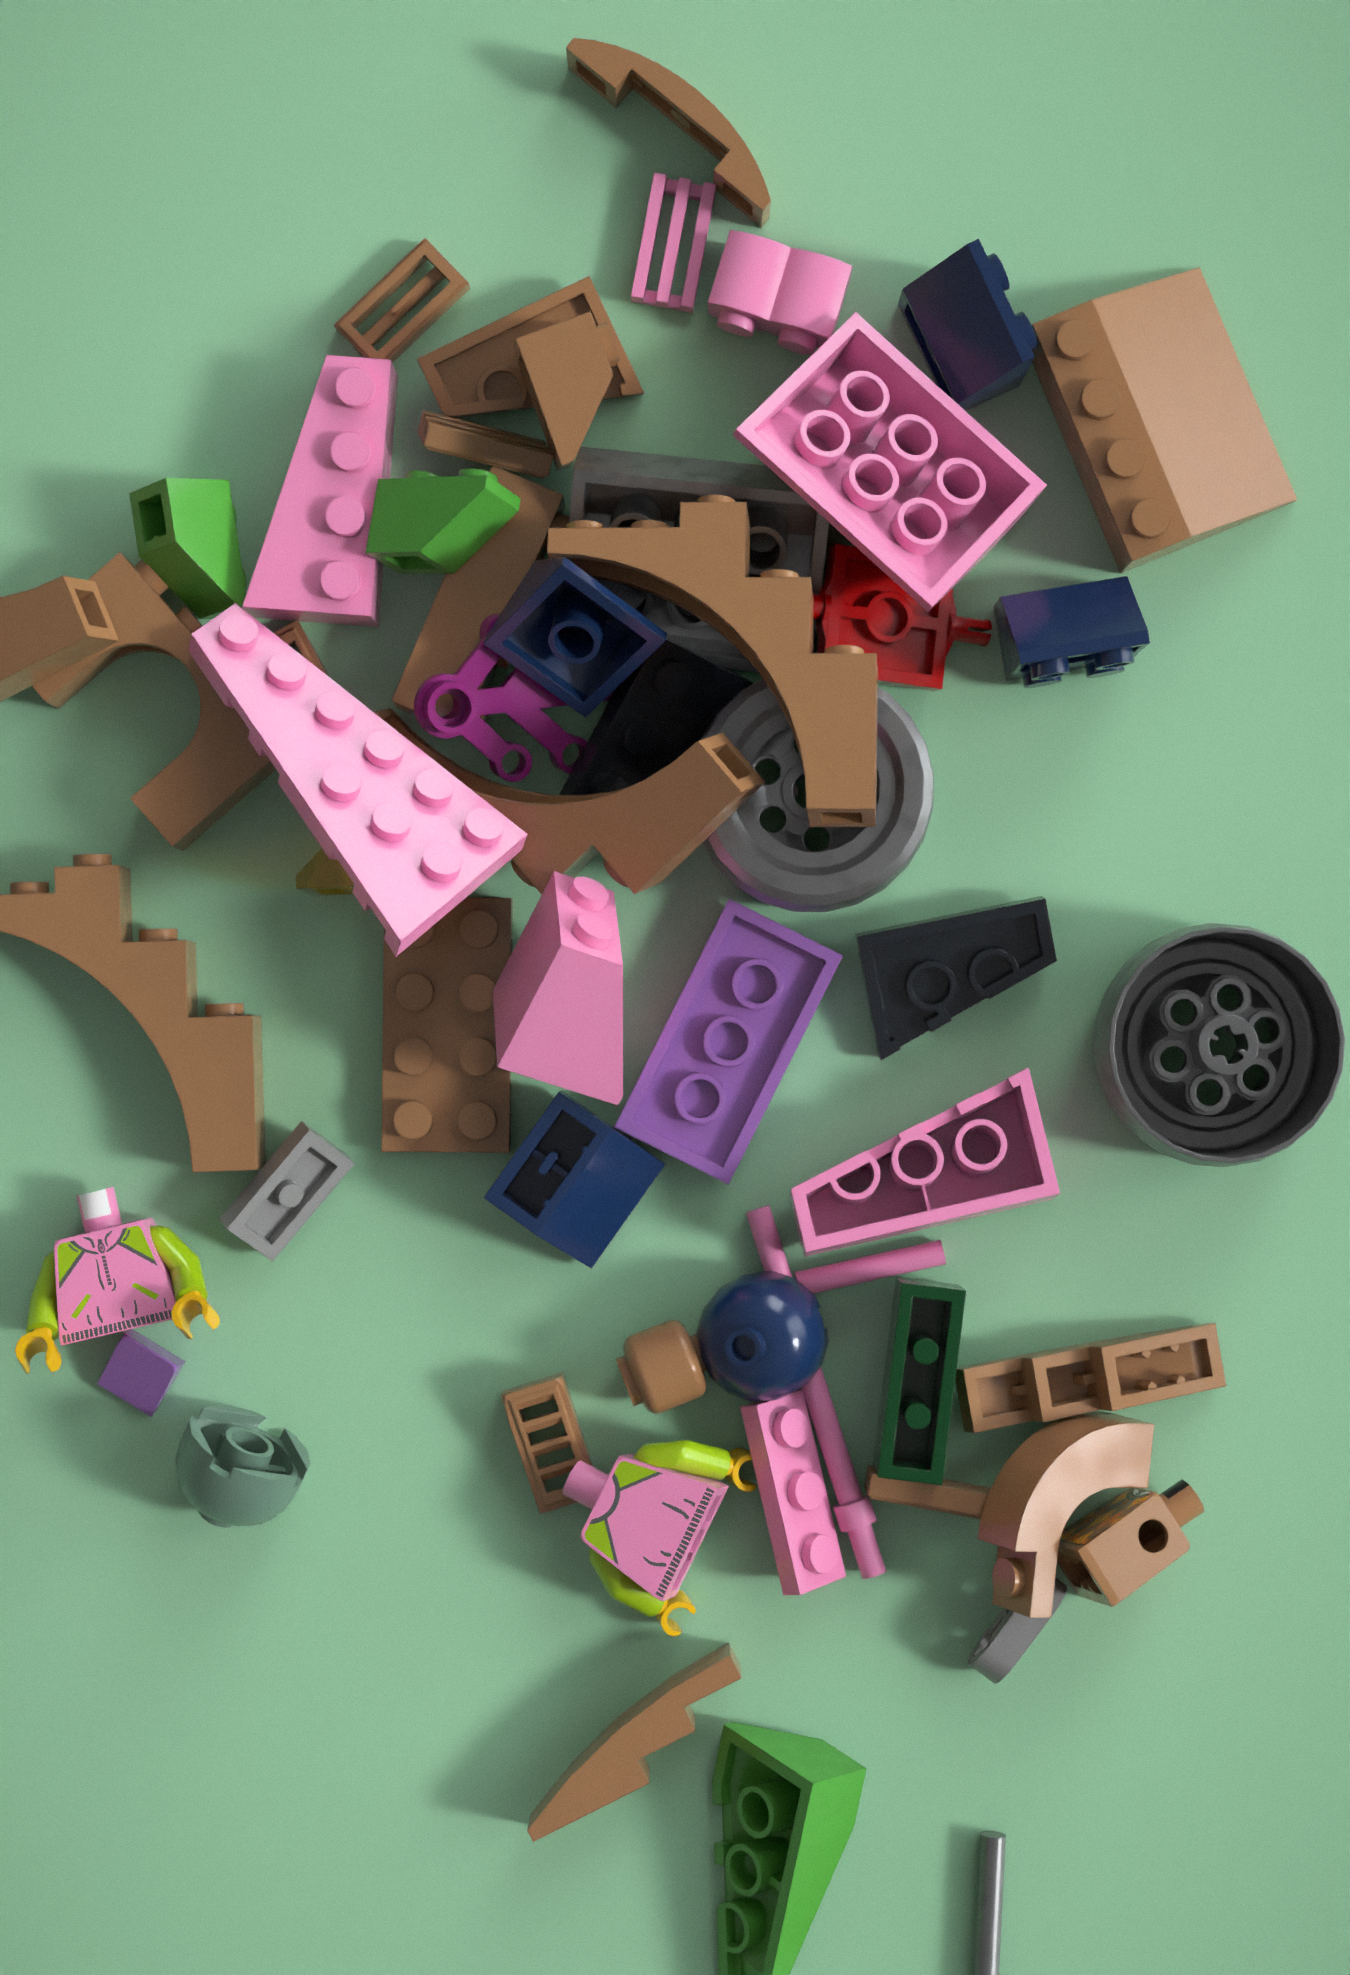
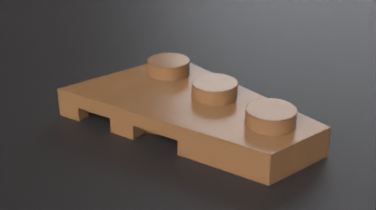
[417,276,644,418]

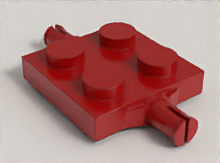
[813,544,992,691]

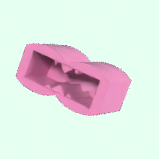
[708,230,852,355]

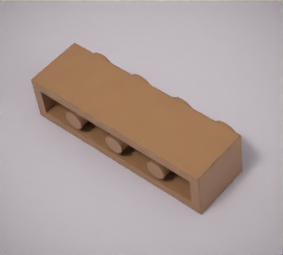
[391,466,569,722]

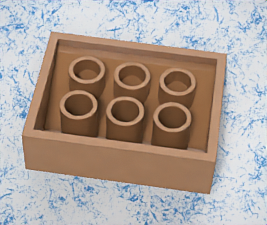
[1032,267,1297,574]

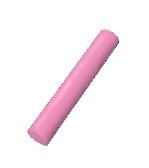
[794,1240,946,1294]

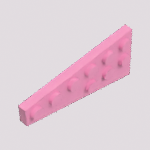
[188,603,528,957]

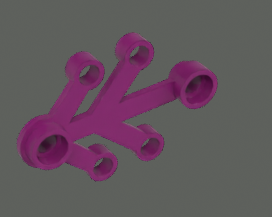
[414,613,615,782]

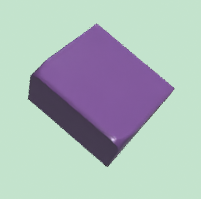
[97,1329,186,1417]

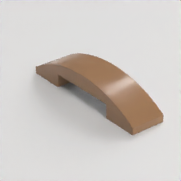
[566,38,771,228]

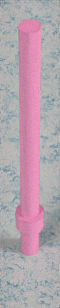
[746,1205,886,1579]

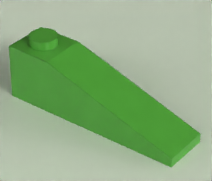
[712,1722,867,1975]

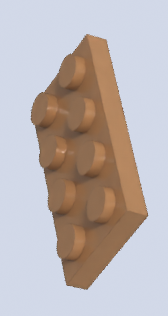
[381,898,513,1153]

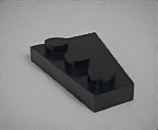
[559,638,754,795]
[855,896,1057,1060]

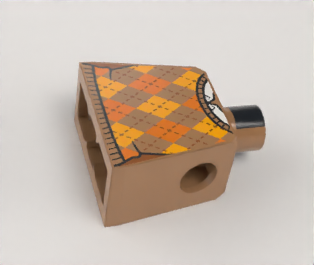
[1057,1479,1204,1607]

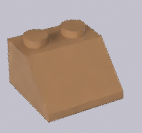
[513,311,620,471]

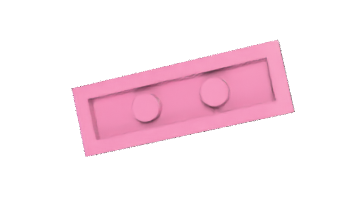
[740,1390,846,1595]

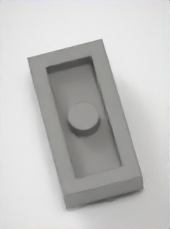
[219,1121,355,1261]

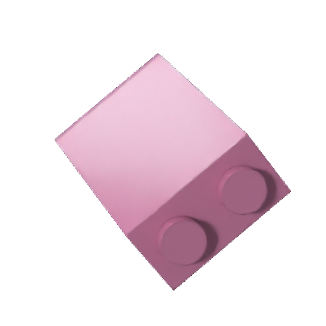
[493,871,623,1105]

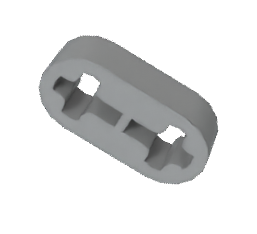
[968,1577,1067,1684]

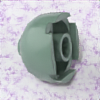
[175,1405,310,1528]

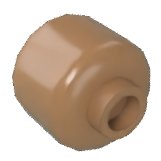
[615,1320,707,1414]

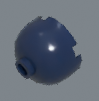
[696,1271,829,1402]

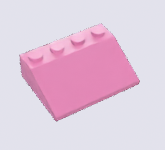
[733,312,1047,612]

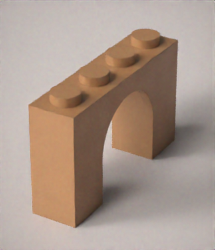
[32,552,276,851]

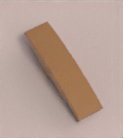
[955,1323,1226,1433]
[527,1642,742,1842]

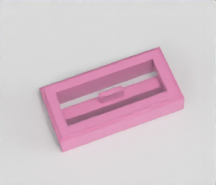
[631,172,716,313]

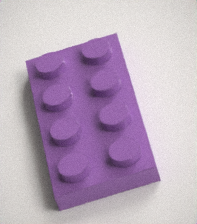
[614,899,843,1185]

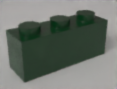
[872,1277,966,1485]

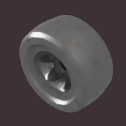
[701,679,934,912]
[1093,923,1345,1167]

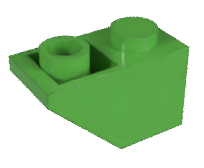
[365,468,521,574]
[129,478,246,619]

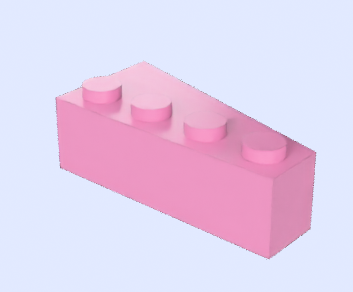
[242,355,398,627]
[790,1067,1060,1257]

